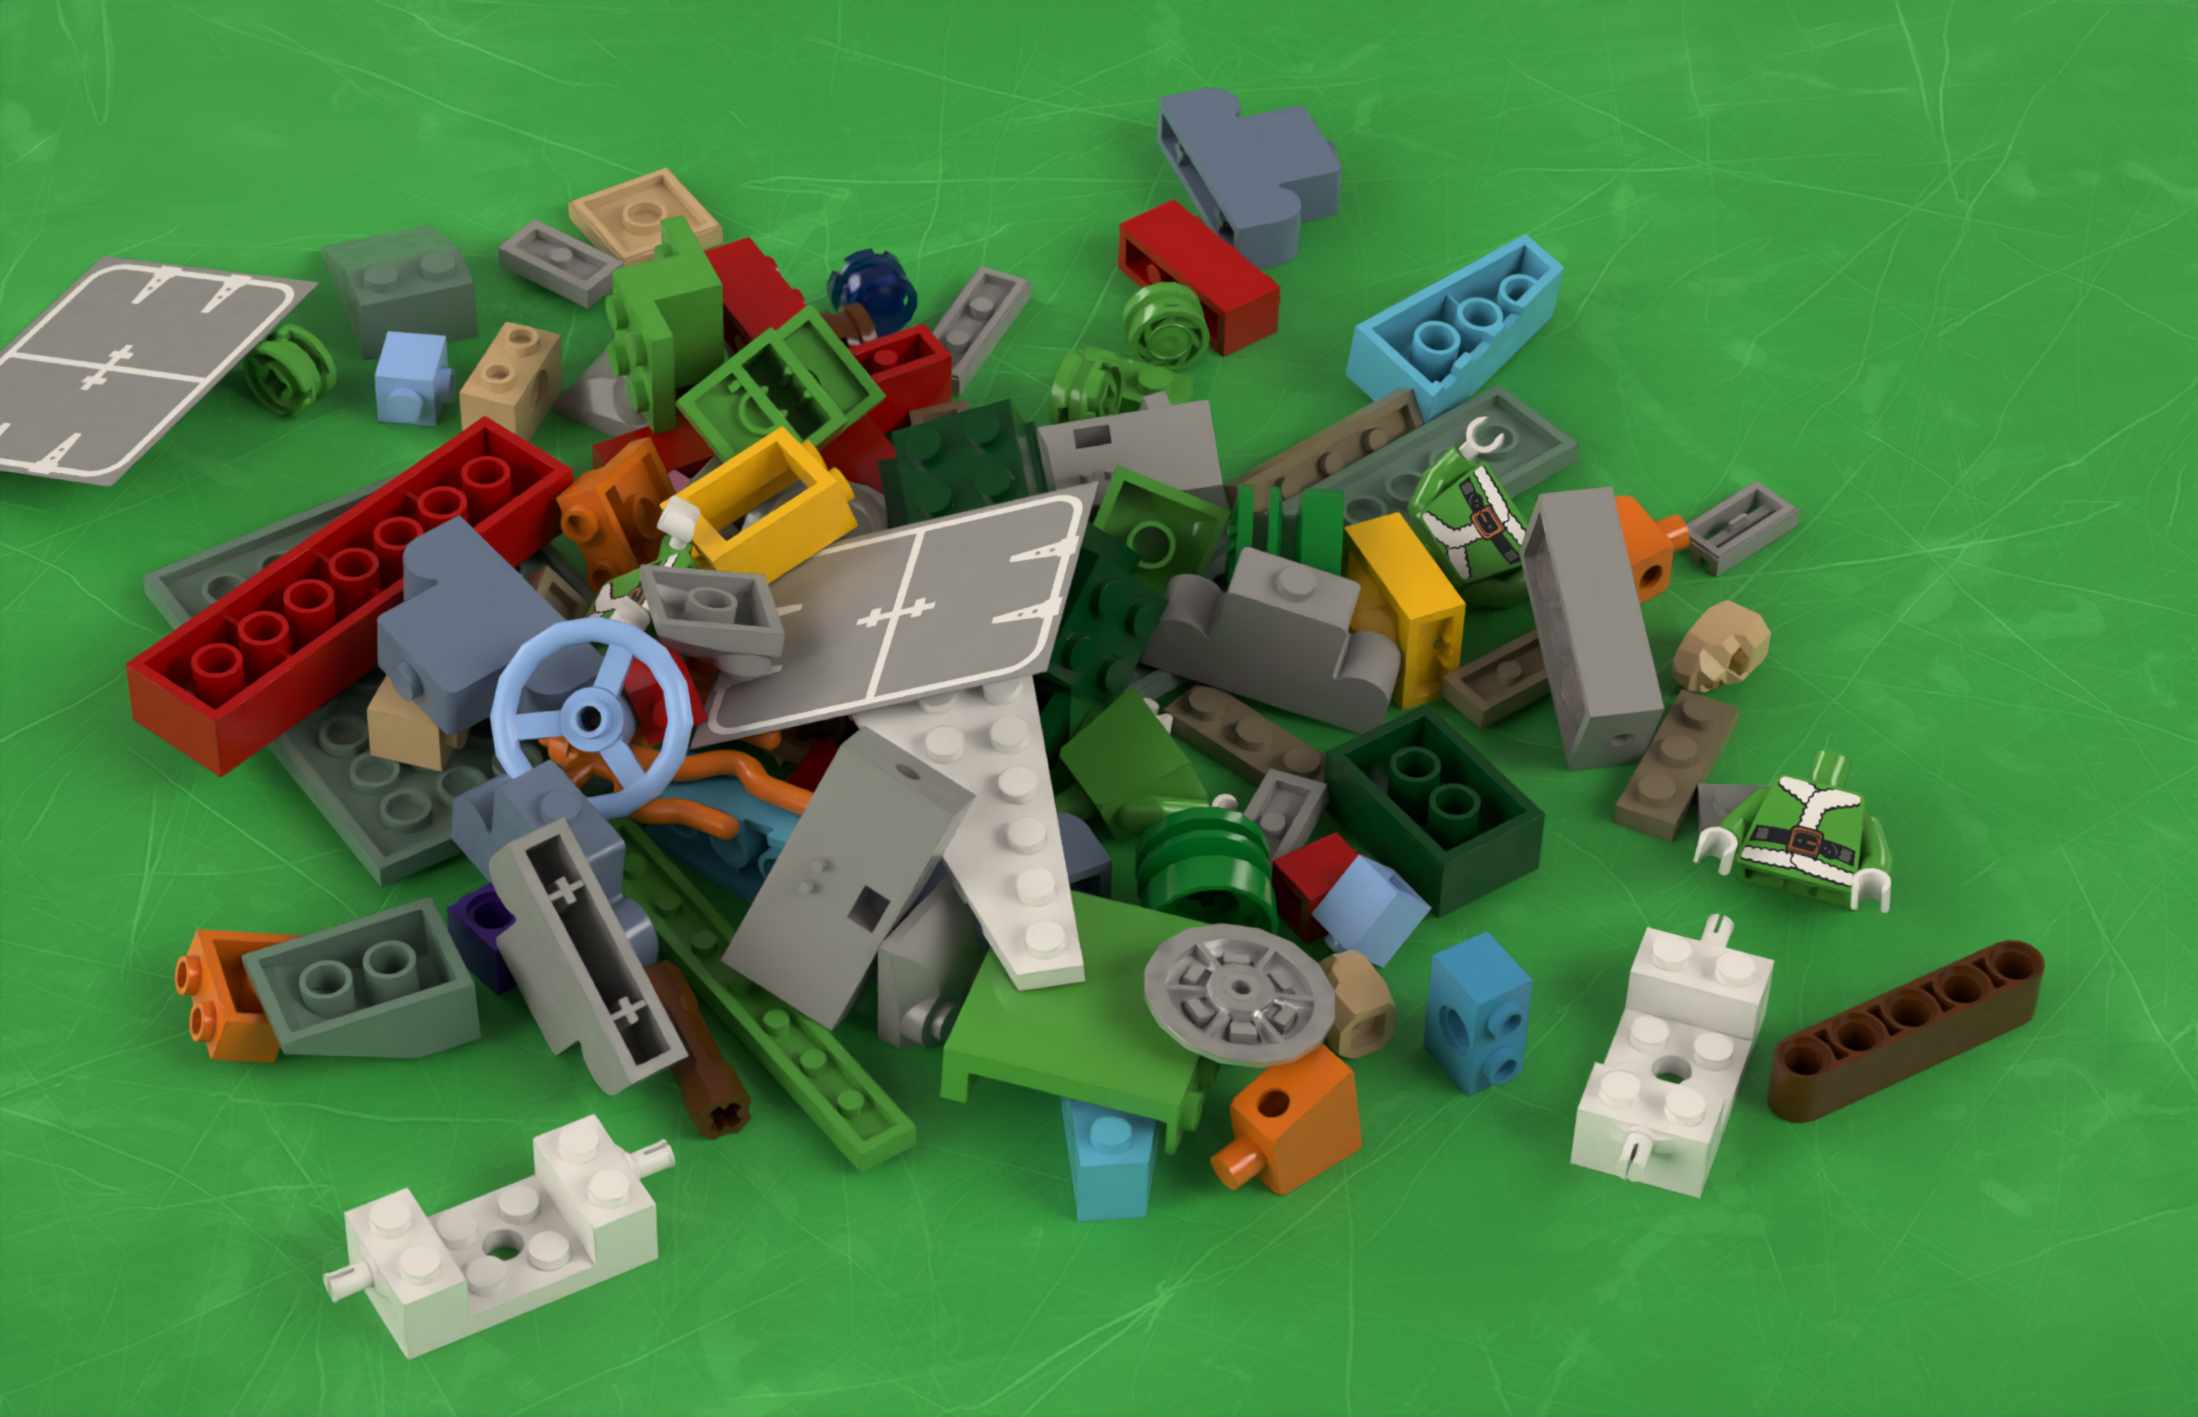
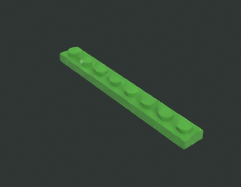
[607,816,917,1173]

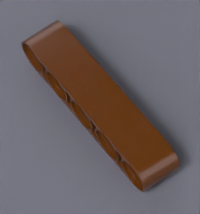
[1767,940,2045,1123]

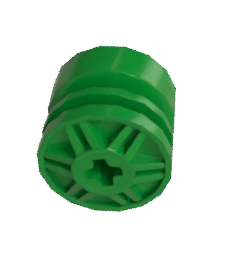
[1225,485,1344,588]
[1134,807,1279,936]

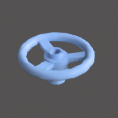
[490,616,693,820]

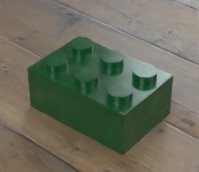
[1324,703,1545,919]

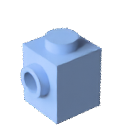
[375,331,455,426]
[1312,854,1431,968]

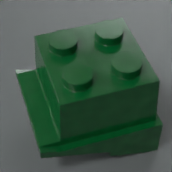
[877,398,1056,529]
[1032,521,1170,708]

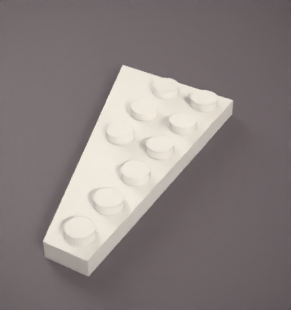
[847,675,1085,991]

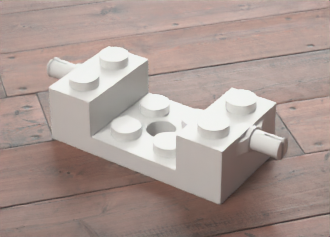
[1570,914,1774,1198]
[323,1114,675,1360]

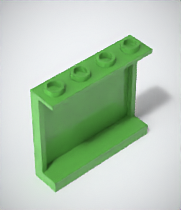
[940,890,1220,1156]

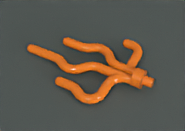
[538,690,814,840]

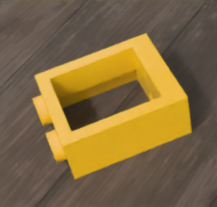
[659,426,859,584]
[1340,512,1466,711]

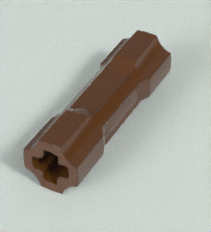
[642,960,752,1140]

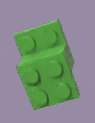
[605,215,724,434]
[675,303,886,464]

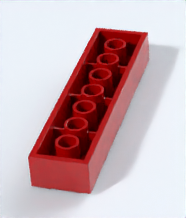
[126,416,573,778]

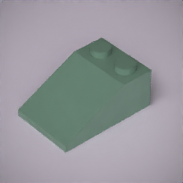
[321,225,478,360]
[241,896,481,1059]

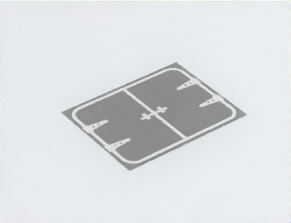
[0,256,319,487]
[690,481,1099,749]

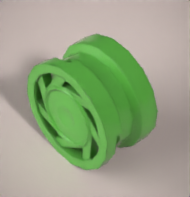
[1122,282,1210,372]
[243,324,337,418]
[1049,351,1123,425]

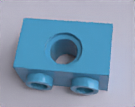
[1423,931,1533,1097]

